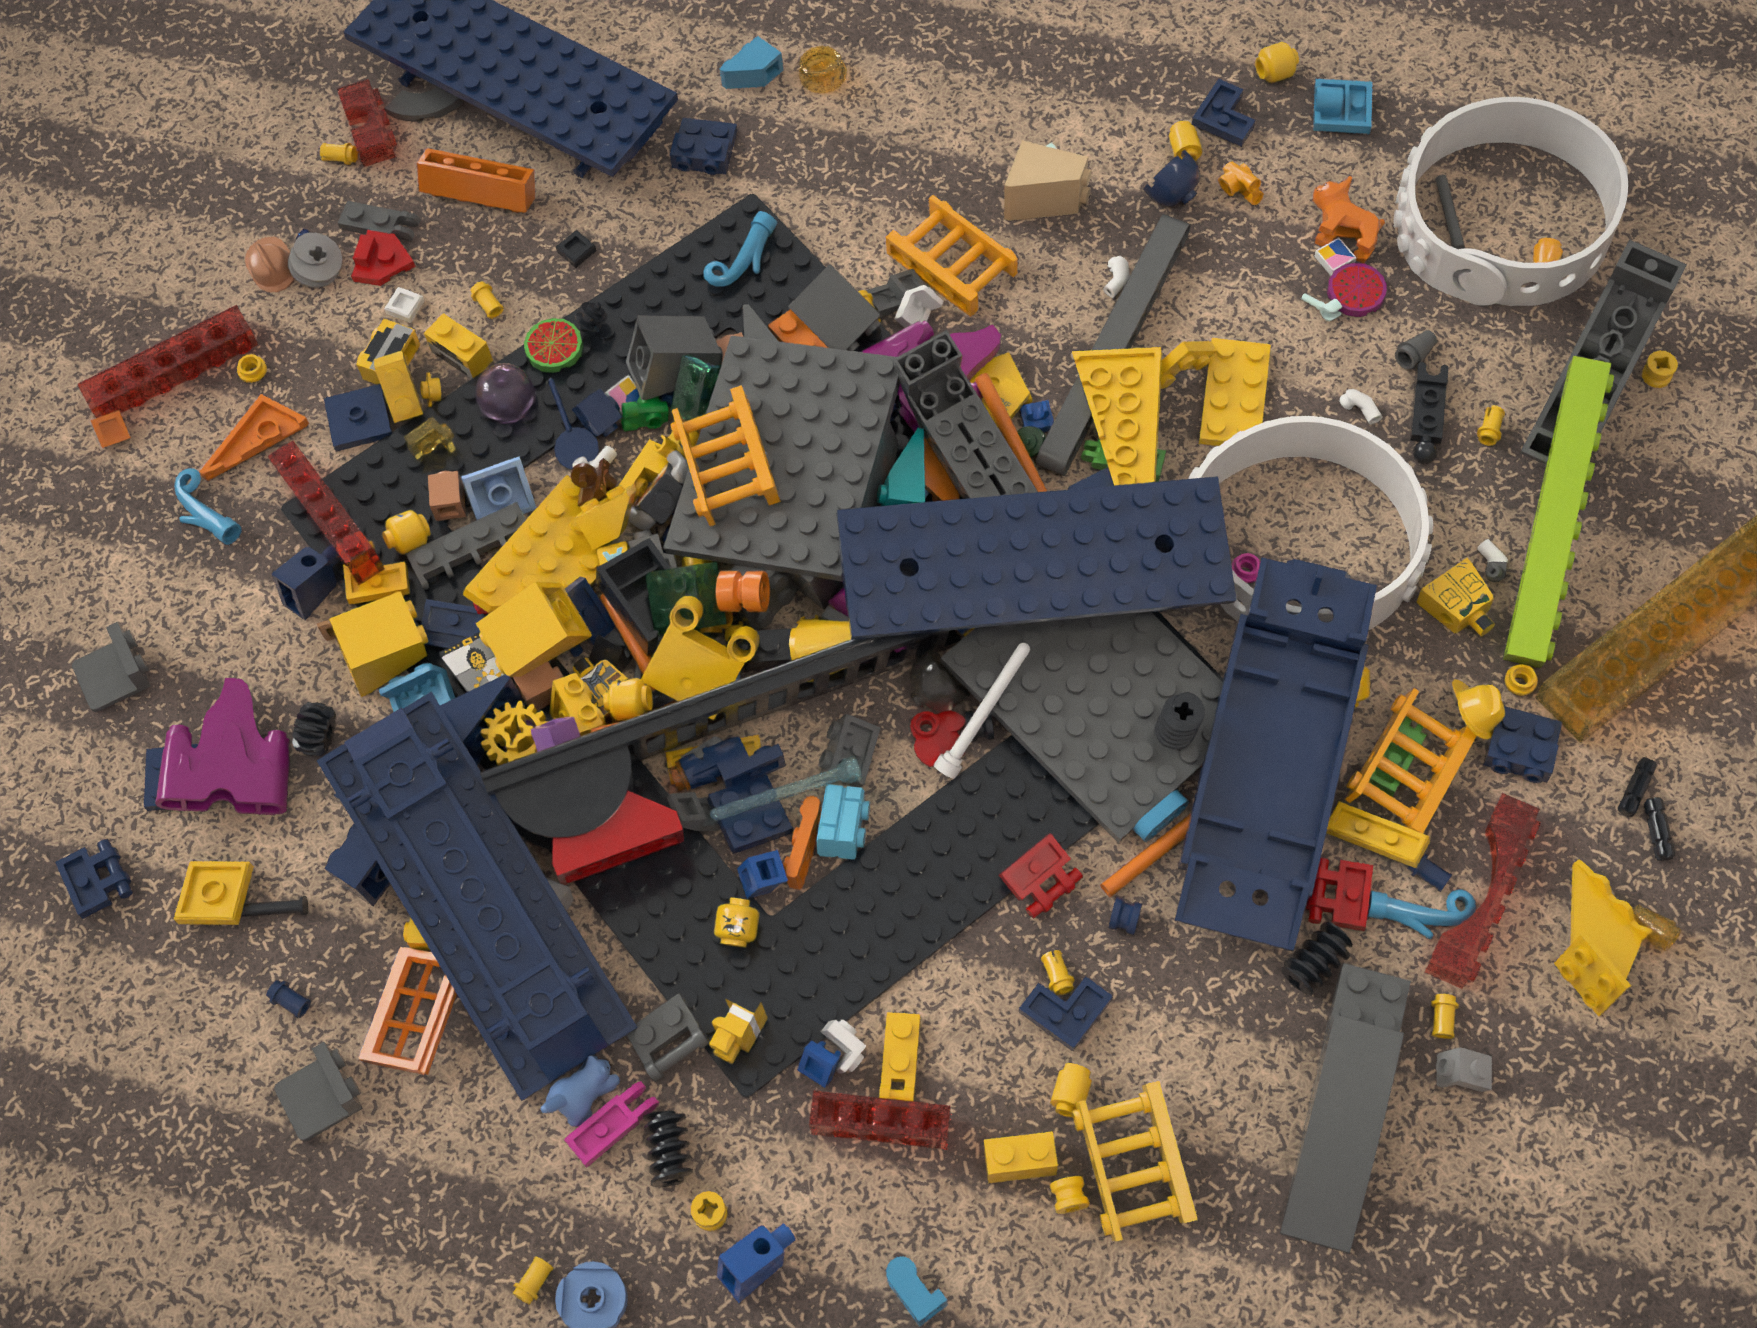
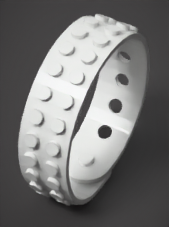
[1394,97,1628,306]
[1189,416,1433,630]

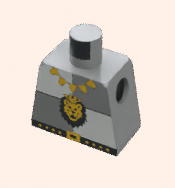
[439,632,504,692]

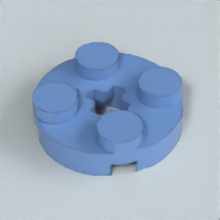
[555,1262,628,1328]

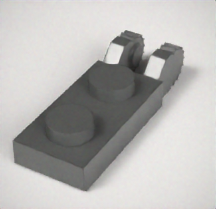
[338,201,421,241]

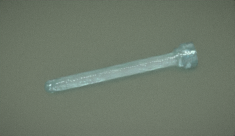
[710,756,862,821]

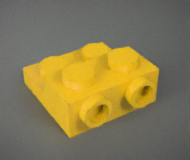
[549,673,605,736]

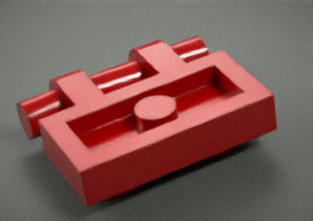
[999,833,1083,919]
[1306,858,1374,931]

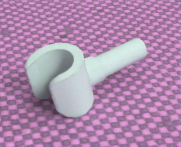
[1301,293,1342,321]

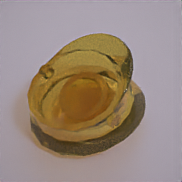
[799,46,847,94]

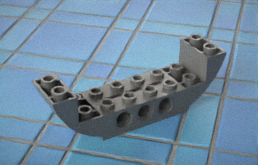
[893,330,1038,499]

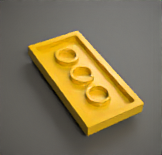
[1199,338,1271,446]

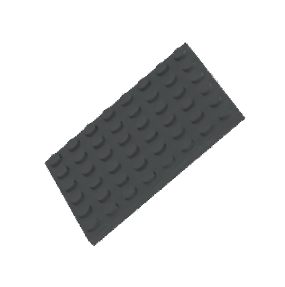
[663,335,900,581]
[940,611,1223,843]

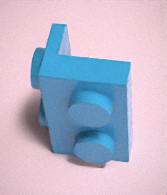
[379,663,455,712]

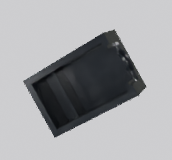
[596,538,700,656]

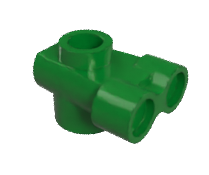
[621,396,668,432]

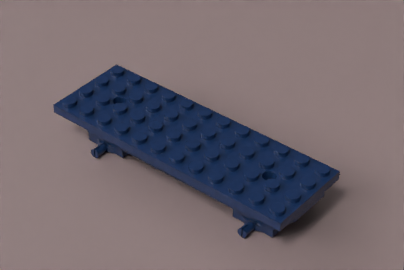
[343,0,678,178]
[836,476,1237,640]
[316,692,638,1101]

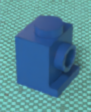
[737,850,788,899]

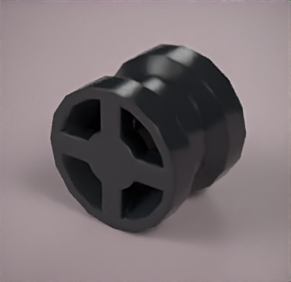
[965,710,994,742]

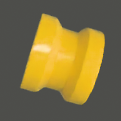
[1642,350,1678,388]
[1050,1176,1090,1214]
[690,1191,728,1232]

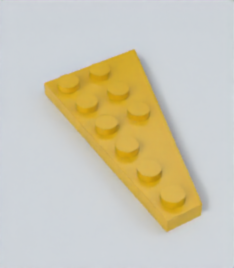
[1072,347,1162,485]

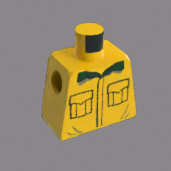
[1417,558,1495,636]

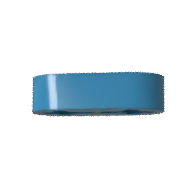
[1133,790,1189,842]

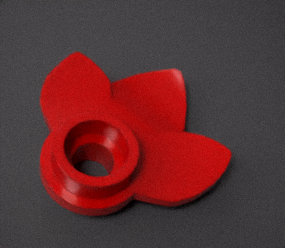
[910,710,966,767]

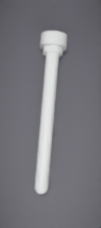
[934,643,1030,779]

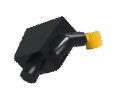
[725,615,819,672]

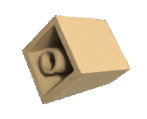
[1004,140,1092,221]

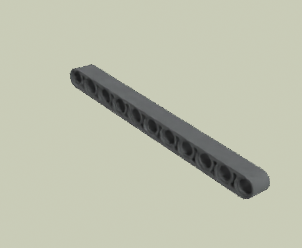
[1036,214,1191,476]

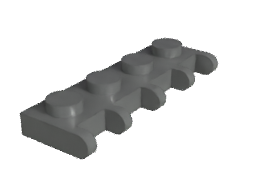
[406,502,526,590]

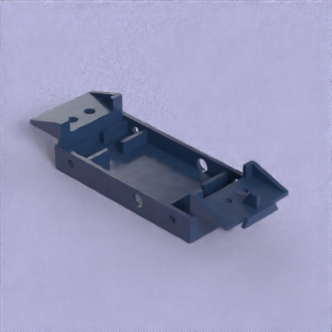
[1174,557,1377,952]

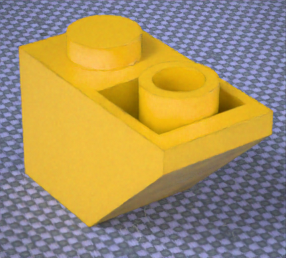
[575,484,637,550]

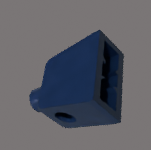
[272,546,342,620]

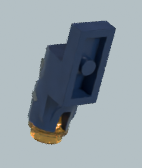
[668,736,786,792]

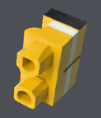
[709,986,768,1064]

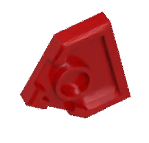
[351,230,416,286]

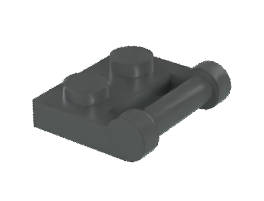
[627,993,710,1082]

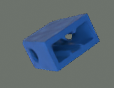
[717,1223,796,1303]

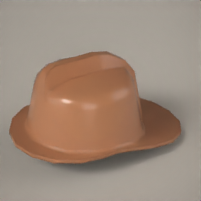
[245,237,295,292]

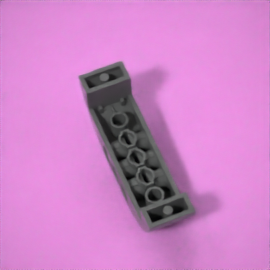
[1520,240,1687,465]

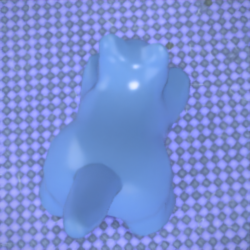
[541,1055,620,1127]

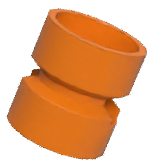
[716,571,770,612]

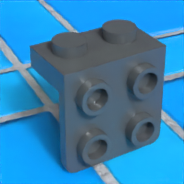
[72,622,151,712]
[274,1042,363,1141]

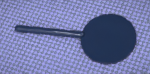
[548,378,599,470]

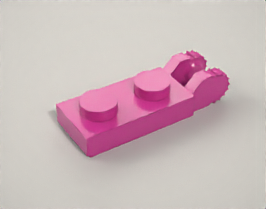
[564,1081,659,1168]

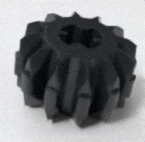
[292,702,336,756]

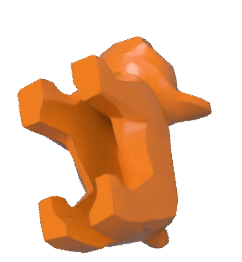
[1313,176,1385,264]

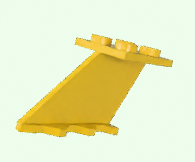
[1554,859,1652,1017]

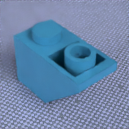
[720,36,784,89]

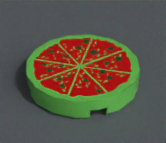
[524,318,583,373]

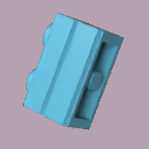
[816,784,870,860]

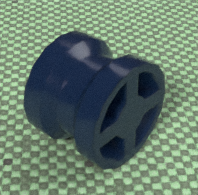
[1108,897,1143,935]

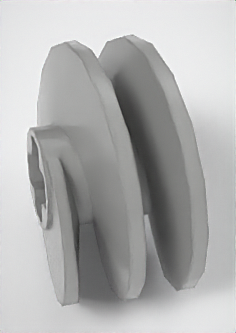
[288,233,343,288]

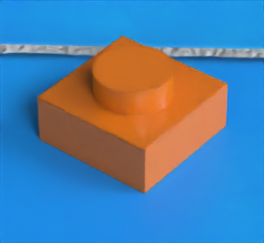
[90,410,131,448]

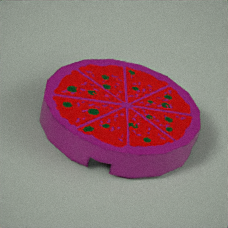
[1327,263,1387,317]

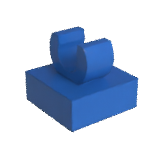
[1019,400,1054,433]
[797,1040,841,1088]

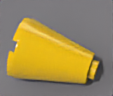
[789,619,851,682]

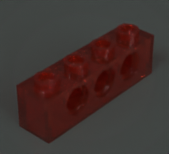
[809,1090,951,1150]

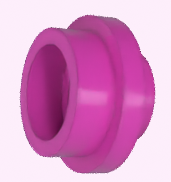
[1231,553,1260,583]

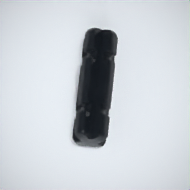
[1618,757,1657,817]
[1644,797,1675,861]

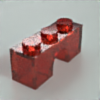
[337,79,397,167]

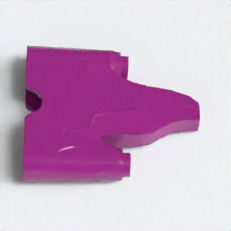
[861,321,1001,438]
[155,678,290,815]

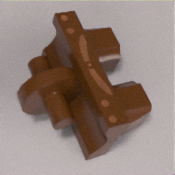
[570,458,617,507]

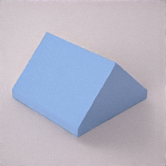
[461,457,537,520]

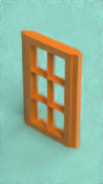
[358,947,457,1075]

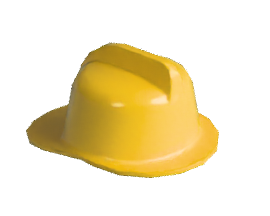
[1452,679,1505,740]

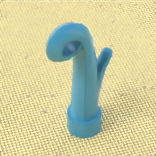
[704,211,777,286]
[174,468,242,545]
[1367,889,1476,939]

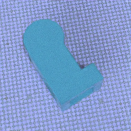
[886,1256,948,1327]

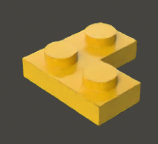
[1161,341,1217,389]
[342,541,410,605]

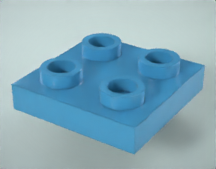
[1313,79,1372,134]

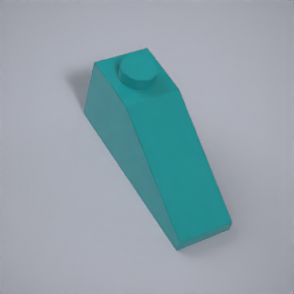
[877,428,925,506]

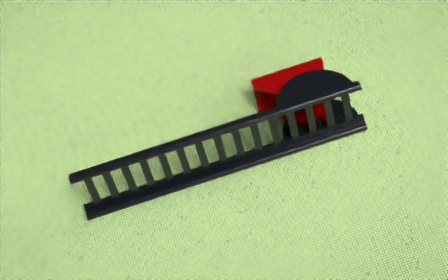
[480,630,961,885]

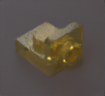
[404,416,456,459]

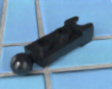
[1410,362,1449,464]

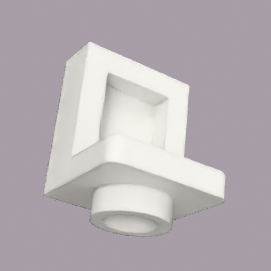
[894,285,944,328]
[821,1019,866,1074]

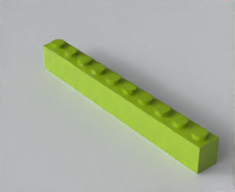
[1503,356,1614,668]

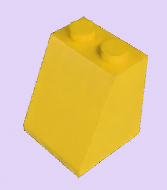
[476,582,592,677]
[329,591,429,697]

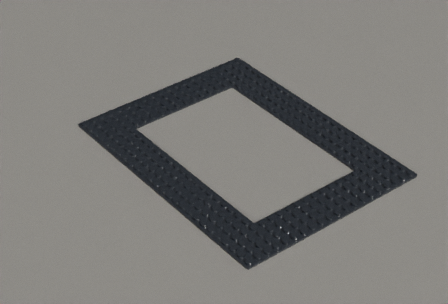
[281,194,1223,1098]

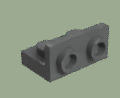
[818,714,880,787]

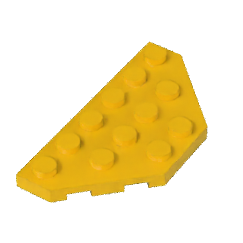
[463,475,605,613]

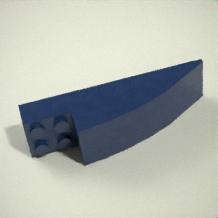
[324,674,525,907]

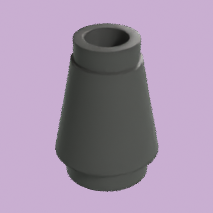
[1395,330,1437,370]

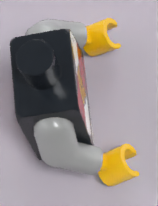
[628,435,689,530]

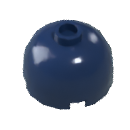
[1143,150,1200,206]

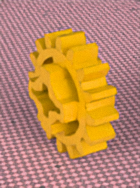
[480,701,549,766]

